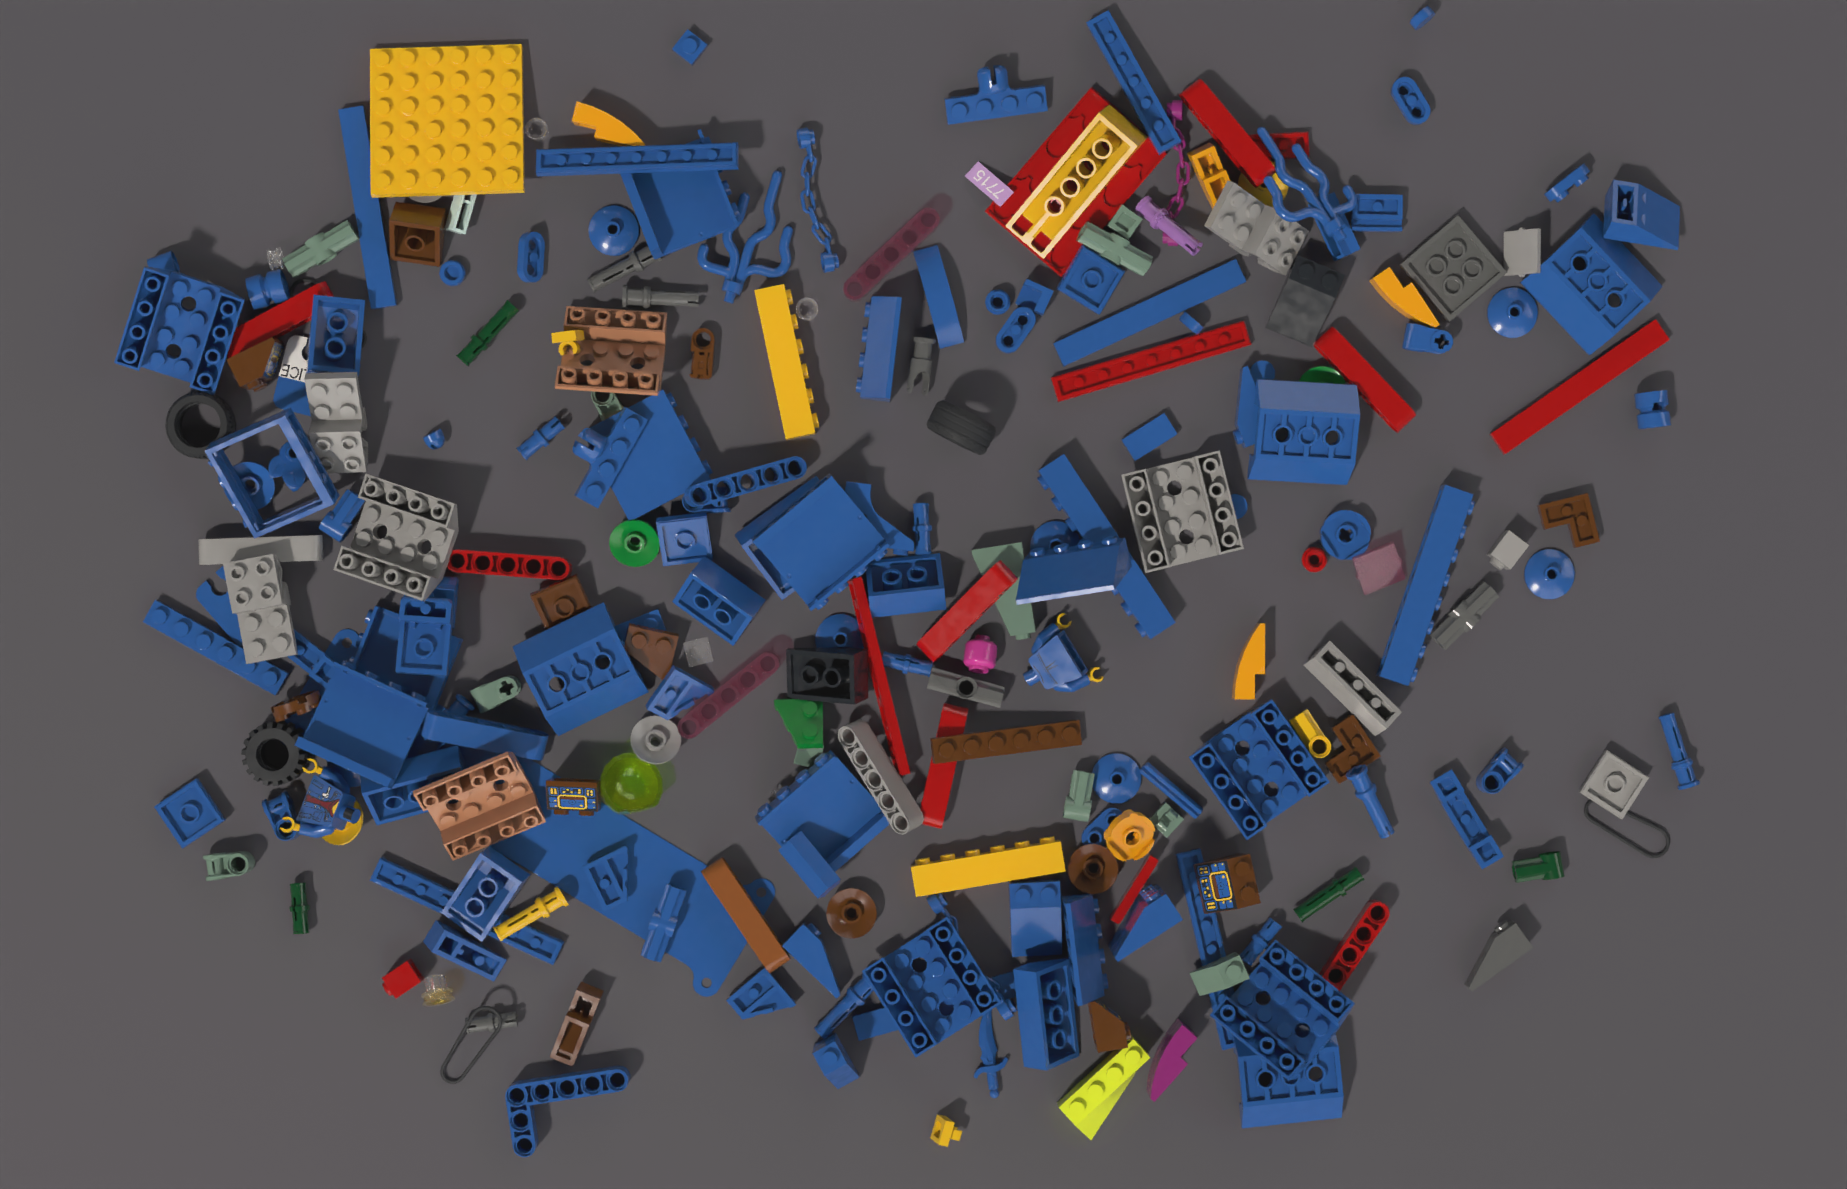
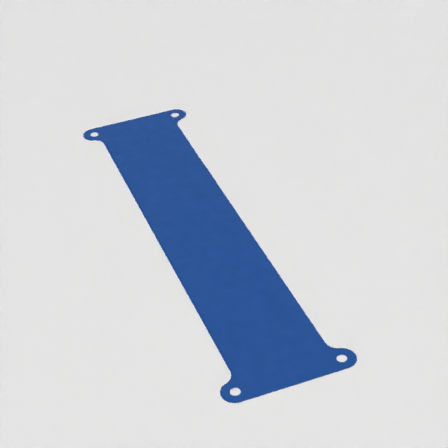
[280,629,775,997]

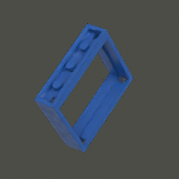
[205,407,340,539]

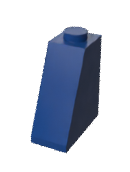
[812,1033,860,1089]

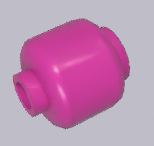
[963,635,998,674]

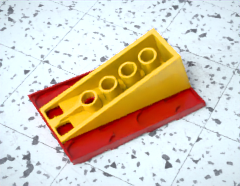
[985,87,1168,277]

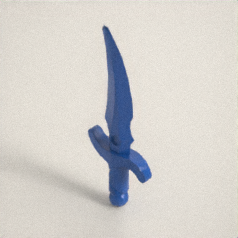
[973,1010,1008,1098]

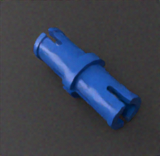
[516,416,565,460]
[912,503,932,555]
[882,651,933,677]
[1239,917,1282,967]

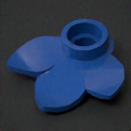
[268,442,308,492]

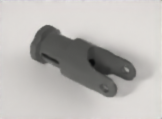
[907,337,936,396]

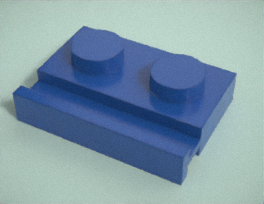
[1351,194,1403,232]

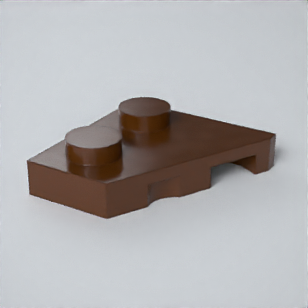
[624,623,679,680]

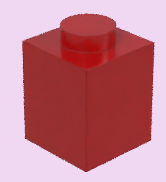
[382,958,425,999]

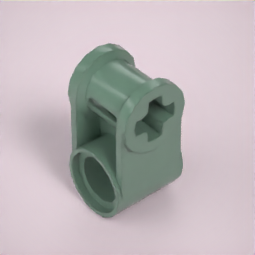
[591,391,624,421]
[470,675,521,714]
[203,851,255,881]

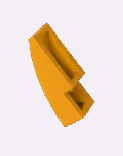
[572,101,646,146]
[1187,142,1230,209]
[1369,267,1440,328]
[1232,623,1265,699]

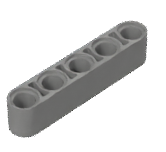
[198,535,323,565]
[838,719,924,835]

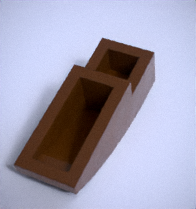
[550,981,604,1067]

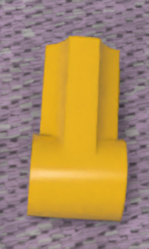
[1289,709,1331,758]

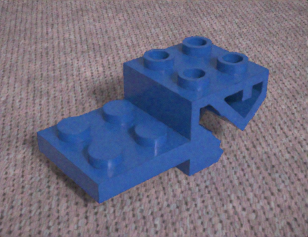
[395,576,459,677]

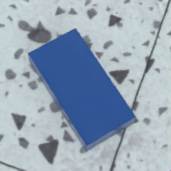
[1121,413,1177,461]

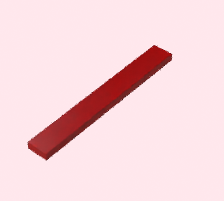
[1489,319,1670,455]
[1051,321,1251,402]
[847,577,910,775]

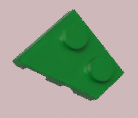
[774,699,823,749]

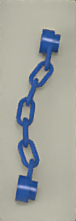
[797,127,839,273]
[926,893,1017,1021]

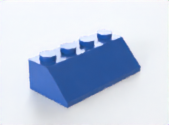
[856,296,902,402]
[360,745,467,825]
[1013,958,1079,1071]

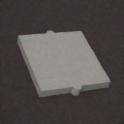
[1503,228,1541,277]

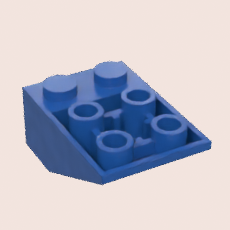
[1603,180,1680,250]

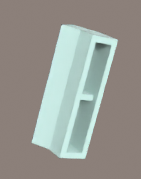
[444,194,477,234]

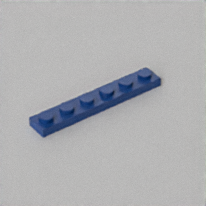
[1086,10,1181,155]
[143,600,290,696]

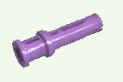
[1134,196,1203,256]

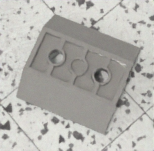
[1121,450,1244,573]
[333,474,459,601]

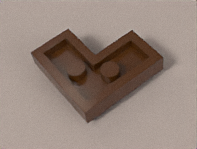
[1537,493,1600,548]
[1324,714,1381,784]

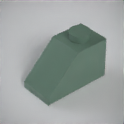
[1189,952,1249,996]

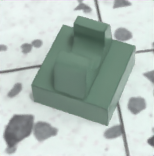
[1107,205,1142,240]
[1149,802,1184,838]

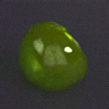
[599,753,663,815]

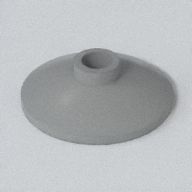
[630,716,681,764]

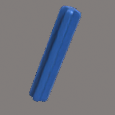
[1140,762,1203,819]

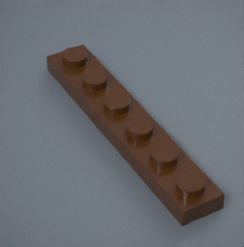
[930,719,1082,764]

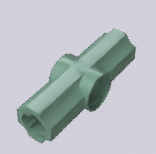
[282,220,359,278]
[1076,222,1153,276]

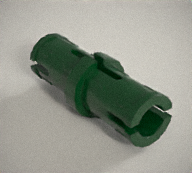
[289,882,310,934]

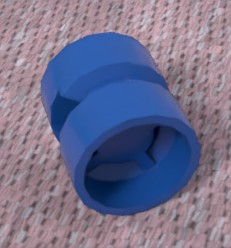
[245,269,290,310]
[1634,390,1671,429]

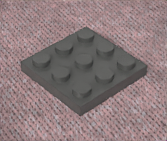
[1399,215,1507,322]

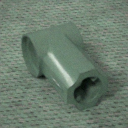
[1063,770,1095,822]

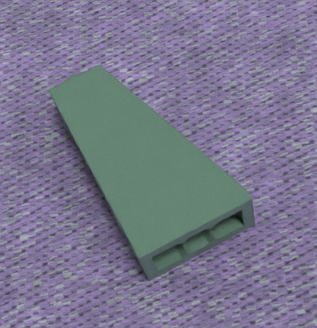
[971,542,1036,640]

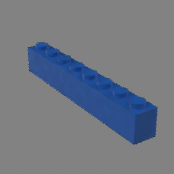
[1037,454,1176,639]
[1376,485,1475,686]

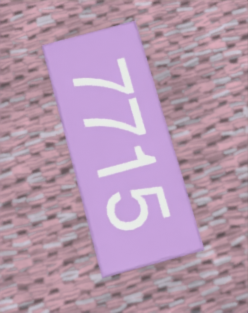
[965,161,1014,207]

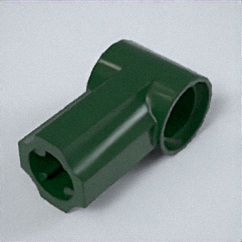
[1511,851,1565,883]

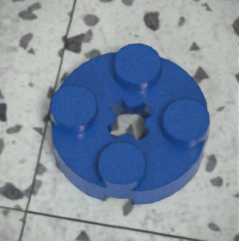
[1319,510,1371,560]

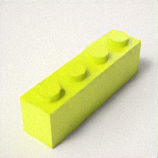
[1057,1035,1150,1140]

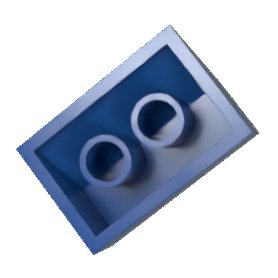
[866,553,946,618]
[672,556,766,646]

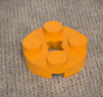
[1104,809,1155,861]

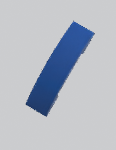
[913,245,964,349]
[288,628,336,688]
[1430,769,1504,869]

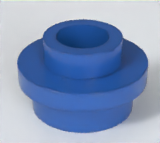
[985,289,1010,315]

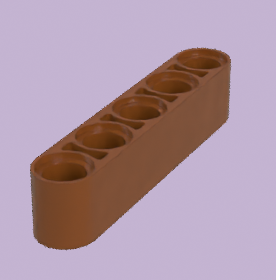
[701,857,791,973]

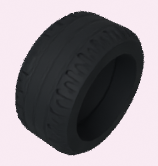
[165,392,236,459]
[927,400,996,455]

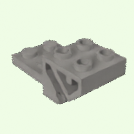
[1204,181,1309,276]
[304,372,368,473]
[223,554,298,664]

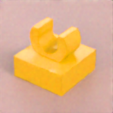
[551,330,585,355]
[930,1114,962,1147]

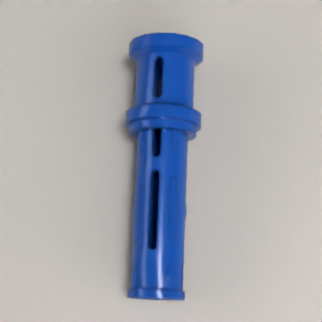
[1658,712,1700,790]
[1346,765,1395,839]
[814,973,874,1039]

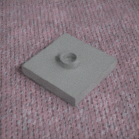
[1578,750,1649,819]

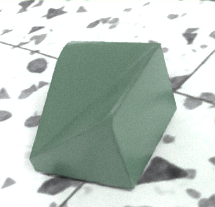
[793,745,825,767]

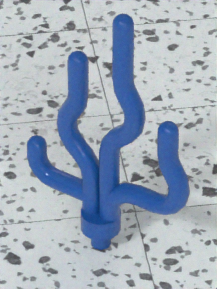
[1257,127,1357,242]
[697,170,793,304]

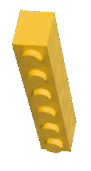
[754,284,819,440]
[911,836,1066,897]

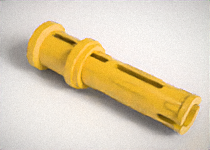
[493,886,569,941]

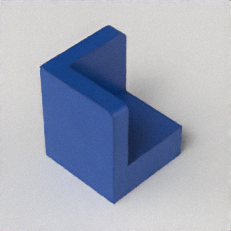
[1015,279,1054,316]

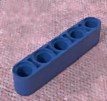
[684,456,807,507]
[421,710,549,760]

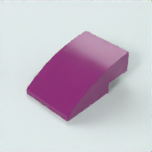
[1146,1018,1197,1102]

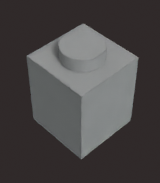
[1486,530,1529,570]

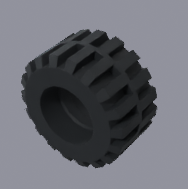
[241,720,311,786]

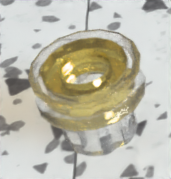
[421,974,455,1007]

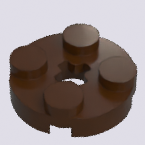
[270,690,321,722]

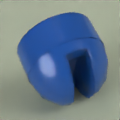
[422,429,445,450]

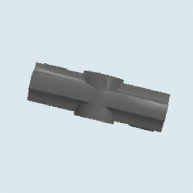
[1429,582,1499,650]
[927,667,1005,708]

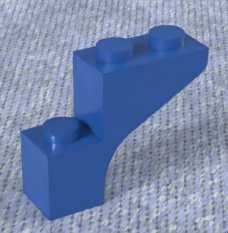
[845,481,914,556]

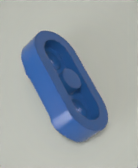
[1391,77,1431,125]
[1544,163,1590,203]
[517,232,545,283]
[996,307,1036,354]
[1081,807,1122,846]

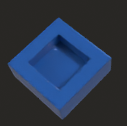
[672,29,708,66]

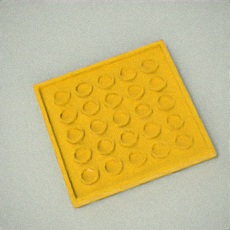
[370,44,525,198]

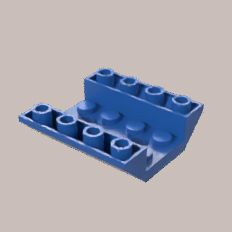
[1520,213,1663,355]
[114,266,245,395]
[1247,379,1360,485]
[513,602,649,736]
[1189,699,1330,840]
[862,916,1002,1058]
[1210,939,1355,1081]
[1232,1025,1344,1128]

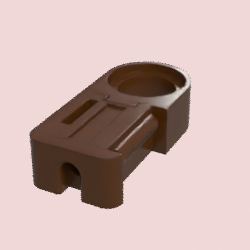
[689,328,715,380]

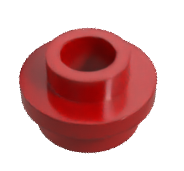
[1301,547,1327,572]

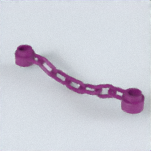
[1163,100,1190,246]

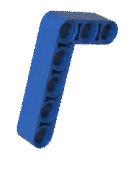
[505,1065,630,1157]

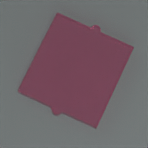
[1352,541,1406,595]

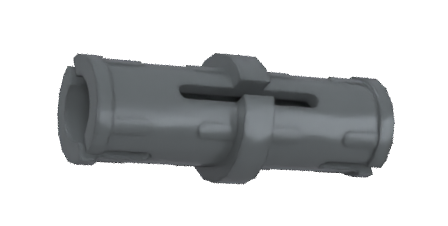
[465,1011,518,1034]

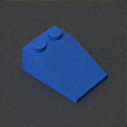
[306,295,365,377]
[441,846,530,942]
[1008,879,1062,957]

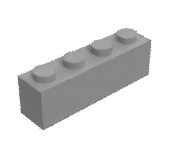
[1304,641,1402,736]

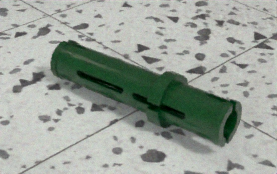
[456,300,519,367]
[1293,867,1365,922]

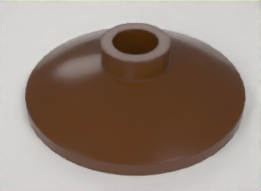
[1068,844,1118,894]
[826,888,877,939]

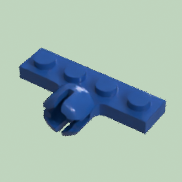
[944,65,1048,125]
[572,407,648,508]

